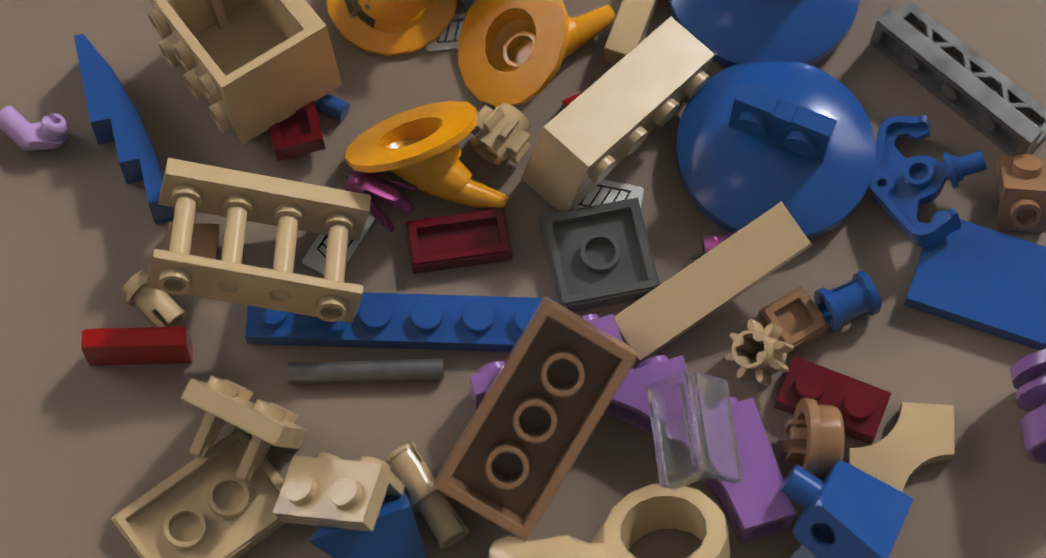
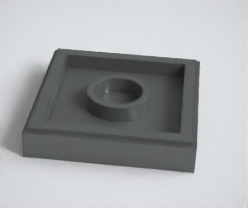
[539,197,660,312]

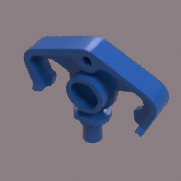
[870,115,987,247]

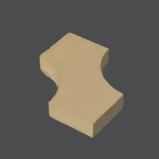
[847,402,955,492]

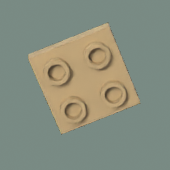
[181,375,309,482]

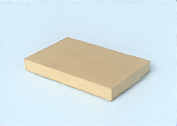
[111,428,286,558]

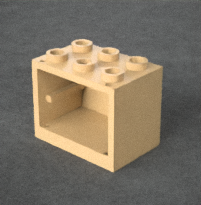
[147,0,342,146]

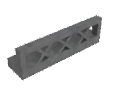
[870,0,1046,156]

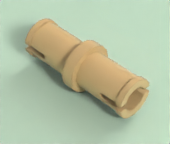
[386,443,470,549]

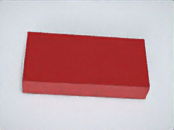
[81,326,193,366]

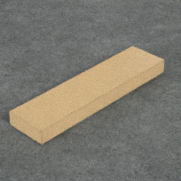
[614,201,812,362]

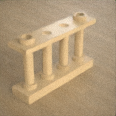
[146,158,371,323]

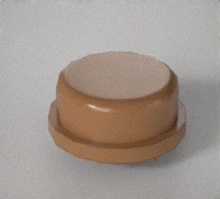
[783,398,844,480]

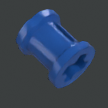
[814,271,882,333]

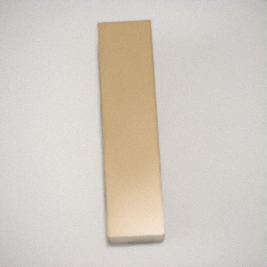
[603,0,659,66]

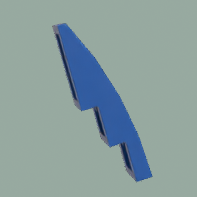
[74,34,174,224]

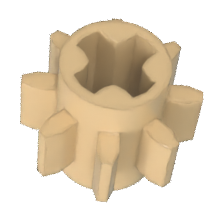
[471,103,531,165]
[725,319,794,386]

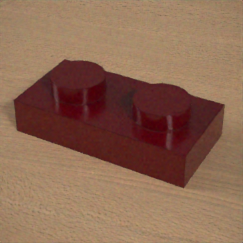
[774,356,891,445]

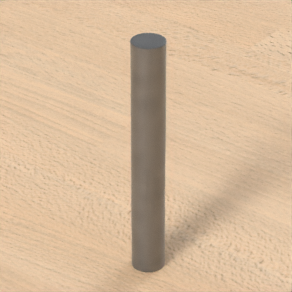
[288,359,444,384]

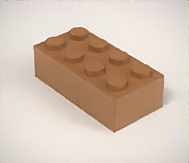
[433,296,638,541]

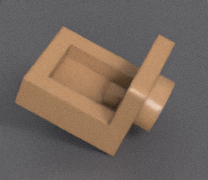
[995,154,1046,233]

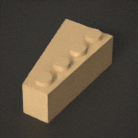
[521,17,715,212]

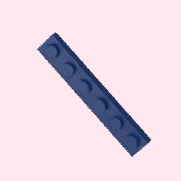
[245,292,556,352]

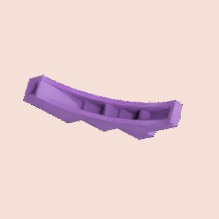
[470,314,796,544]

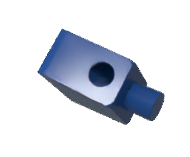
[779,461,914,558]

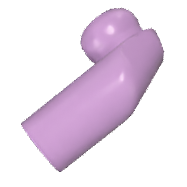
[0,106,68,151]

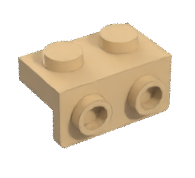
[273,453,405,532]

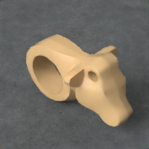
[489,483,730,558]

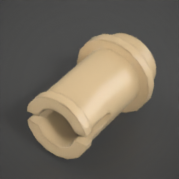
[122,270,187,327]

